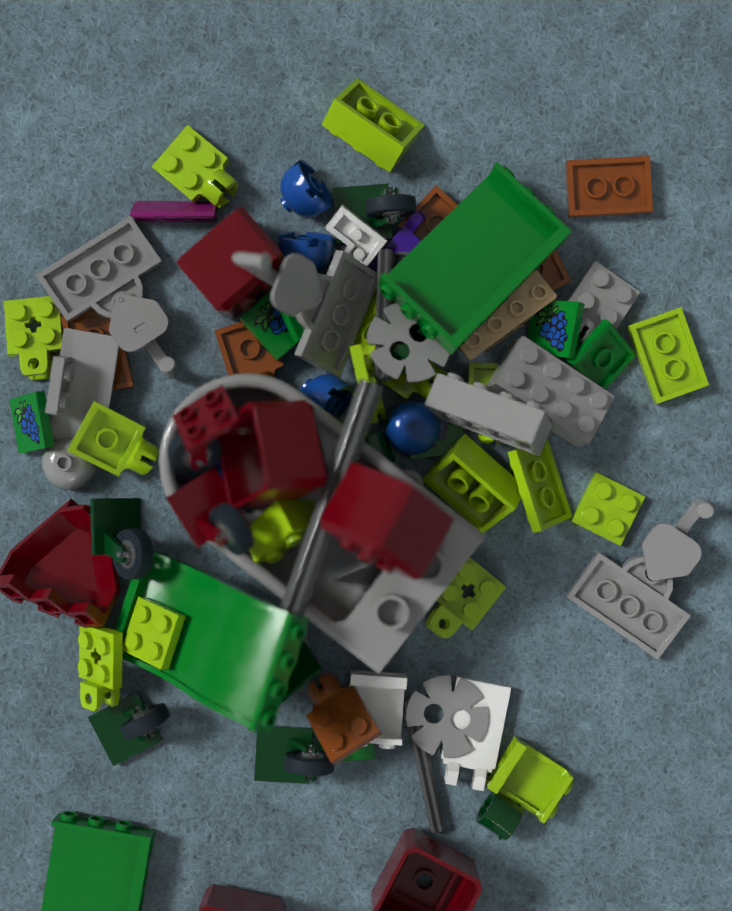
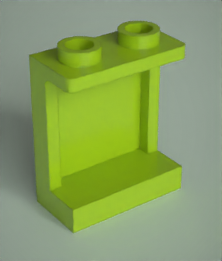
[485,735,574,824]

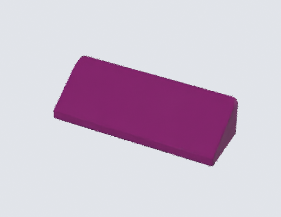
[130,201,218,222]

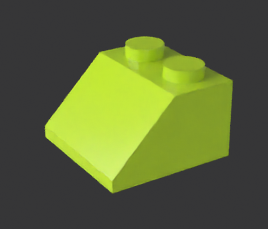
[249,500,316,564]

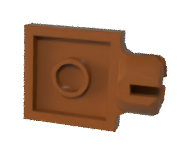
[214,322,284,378]
[306,674,382,765]

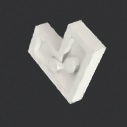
[326,205,387,266]

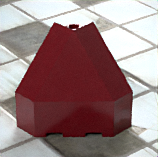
[0,498,121,628]

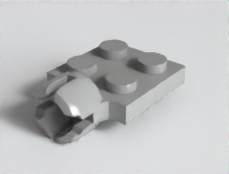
[567,261,640,347]

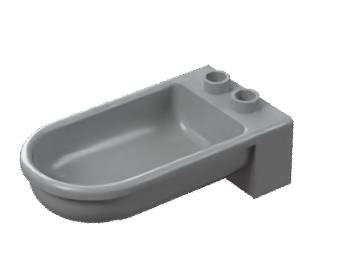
[159,373,486,674]

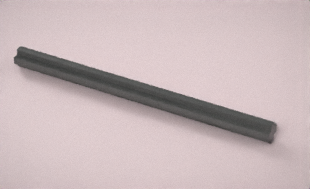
[280,379,383,616]

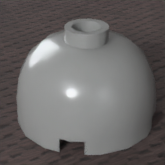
[42,438,99,490]

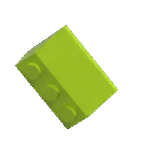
[321,78,425,173]
[422,434,522,533]

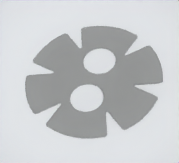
[367,303,450,382]
[406,675,488,758]

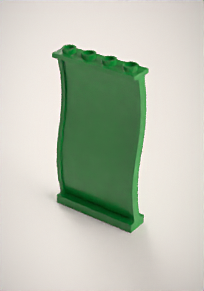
[115,550,309,732]

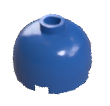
[280,160,333,218]
[278,232,334,271]
[301,374,353,419]
[385,400,441,455]

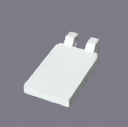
[440,675,511,791]

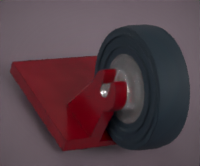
[167,385,241,477]
[166,467,254,555]

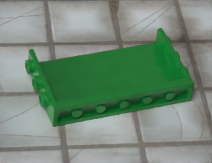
[378,162,572,356]
[41,811,155,911]

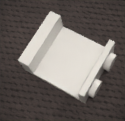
[349,669,407,749]

